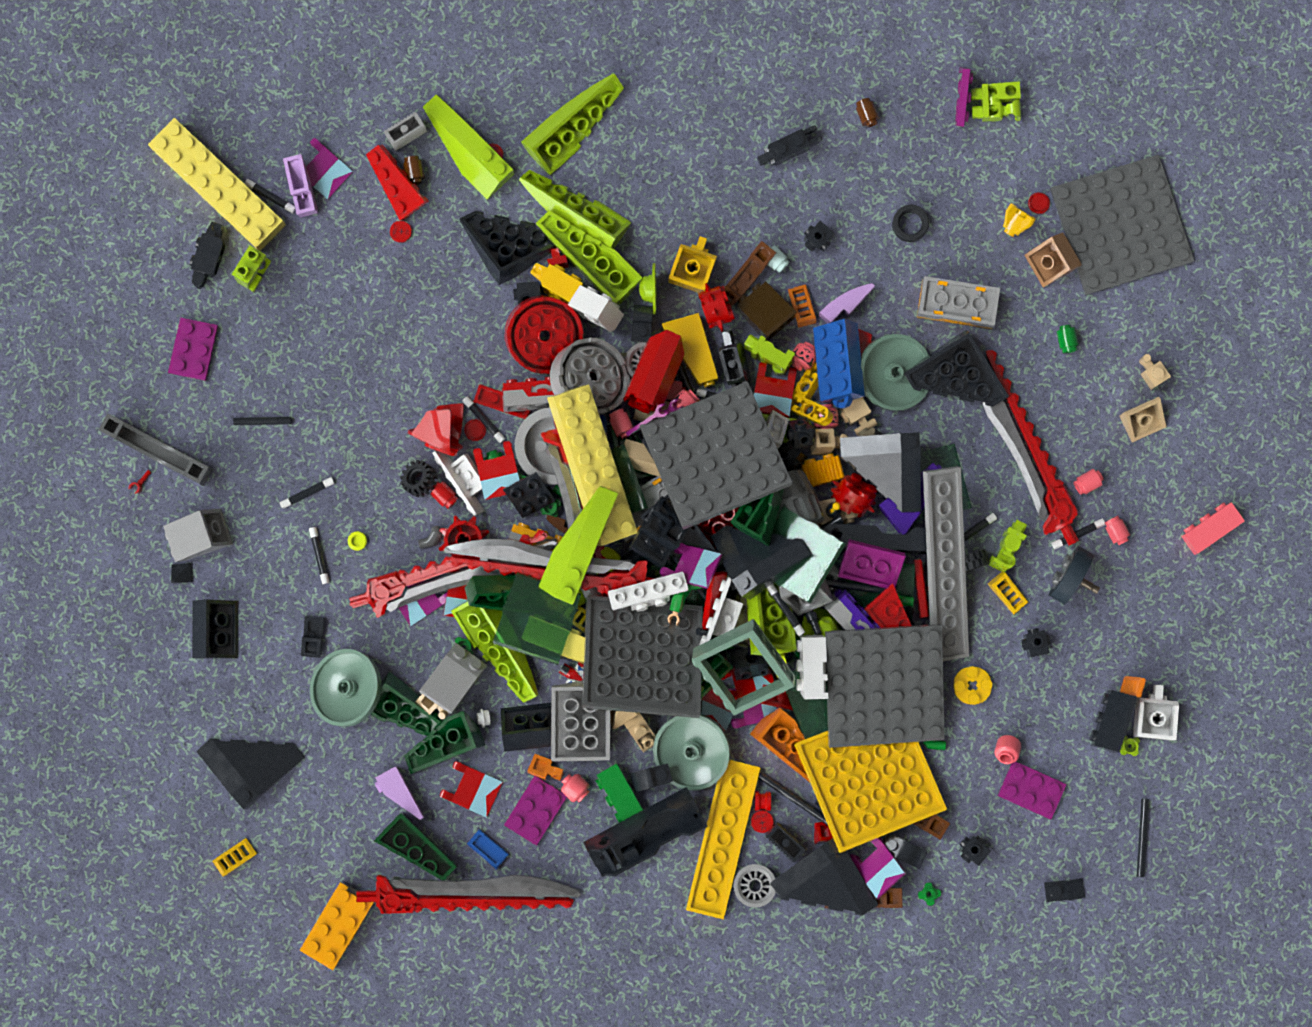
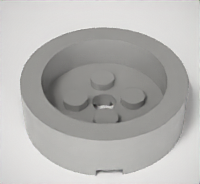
[550,338,630,416]
[515,407,573,484]

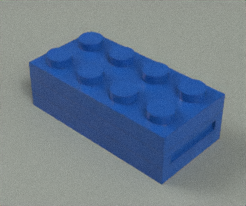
[813,319,865,409]

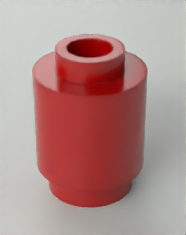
[430,481,459,509]

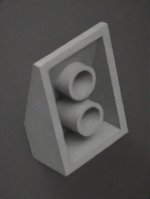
[419,643,487,714]

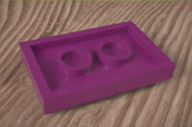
[168,318,218,381]
[838,539,905,588]
[997,762,1066,820]
[504,776,567,846]

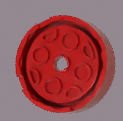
[504,296,583,374]

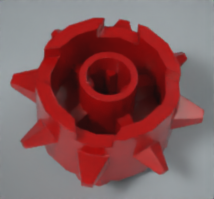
[698,283,735,332]
[831,473,877,517]
[439,515,489,556]

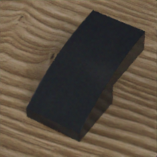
[301,616,325,658]

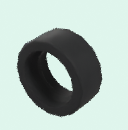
[892,204,929,242]

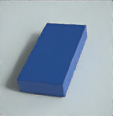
[467,829,509,869]

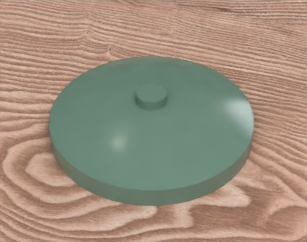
[861,334,928,411]
[310,649,381,727]
[653,714,731,790]

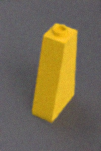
[662,313,718,388]

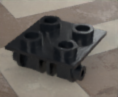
[503,472,556,518]

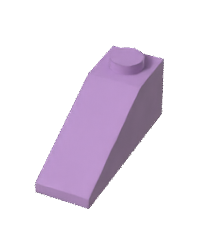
[375,766,425,820]

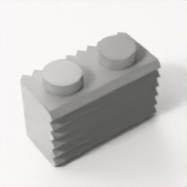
[384,112,427,151]

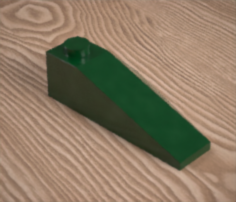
[371,672,443,736]
[404,711,485,774]

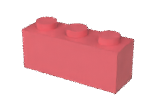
[1181,502,1245,555]

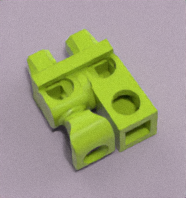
[971,81,1021,122]
[232,245,271,292]
[744,334,795,376]
[988,520,1027,572]

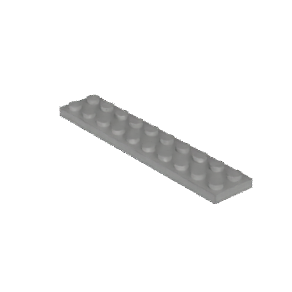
[923,466,969,661]

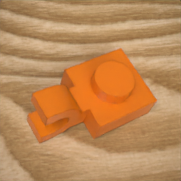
[528,754,563,781]

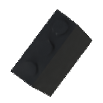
[192,599,238,659]
[1089,690,1137,753]
[500,703,551,752]

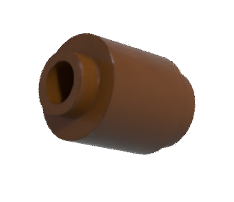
[856,98,880,128]
[403,155,425,185]

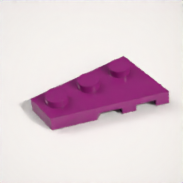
[955,67,973,127]

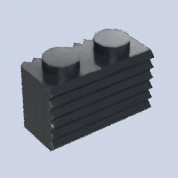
[765,822,807,862]

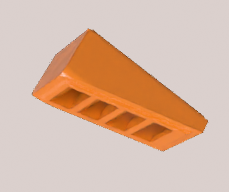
[788,284,817,328]
[1120,676,1146,698]

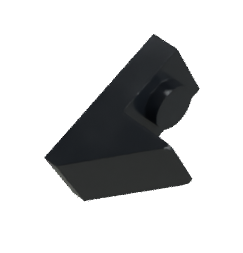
[1044,878,1085,902]

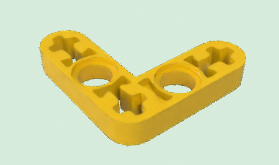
[790,362,833,426]

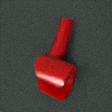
[128,470,151,494]

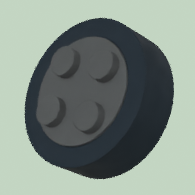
[1049,546,1100,605]

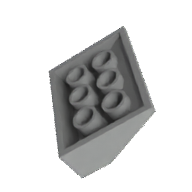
[551,680,610,761]

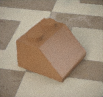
[1024,233,1082,288]

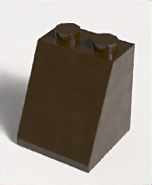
[736,281,797,341]

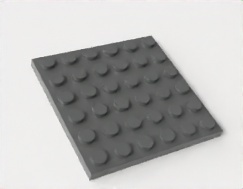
[1050,155,1194,296]
[639,381,793,530]
[582,595,703,718]
[825,624,944,748]

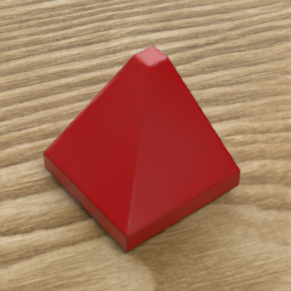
[814,822,833,844]

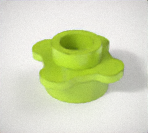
[1120,736,1140,756]

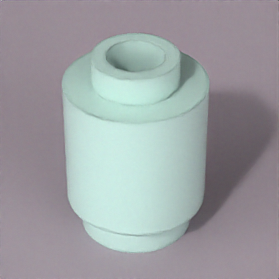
[768,245,790,273]

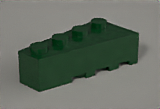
[465,575,552,615]
[374,812,458,881]

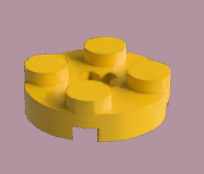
[953,666,992,705]

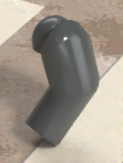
[418,526,443,549]

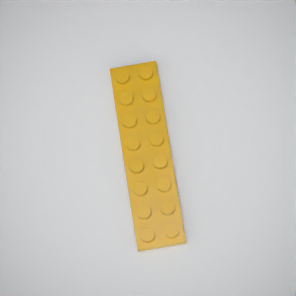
[686,760,760,920]

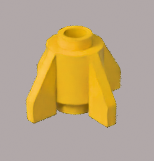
[1003,203,1036,237]

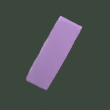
[283,154,318,217]
[819,283,875,324]

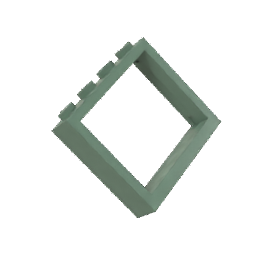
[692,619,795,715]

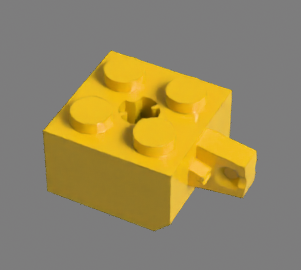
[668,236,717,293]
[530,263,583,304]

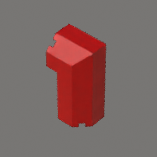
[623,330,685,414]

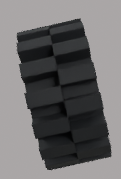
[400,460,438,497]
[965,549,990,572]

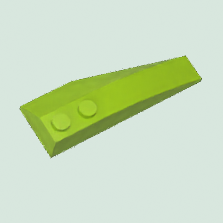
[521,73,624,175]
[423,95,514,200]
[519,170,632,249]
[536,210,642,305]
[539,486,618,605]
[747,580,797,656]
[451,600,538,703]

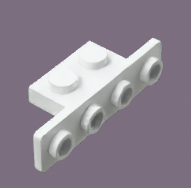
[433,450,485,516]
[608,572,688,612]
[699,577,743,645]

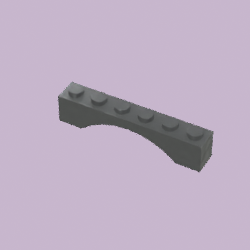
[98,413,213,486]

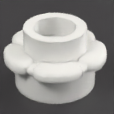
[476,709,490,728]

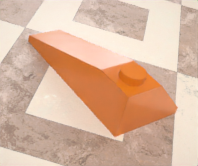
[750,708,810,782]

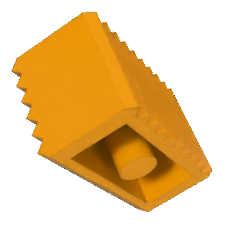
[801,453,844,487]

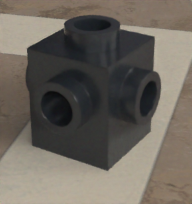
[804,220,834,253]
[787,418,816,449]
[778,441,808,471]
[1021,628,1051,658]
[959,835,991,866]

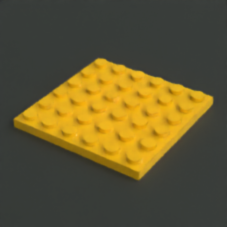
[794,731,947,853]

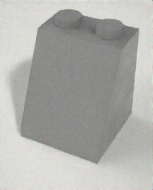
[163,509,233,562]
[778,546,833,616]

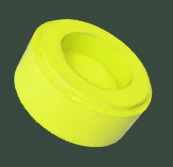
[348,531,367,551]

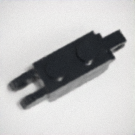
[757,125,823,166]
[189,222,226,289]
[719,330,752,390]

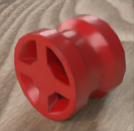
[755,791,771,811]

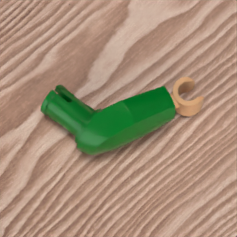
[668,584,702,626]

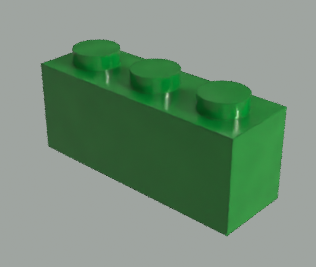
[595,763,643,823]

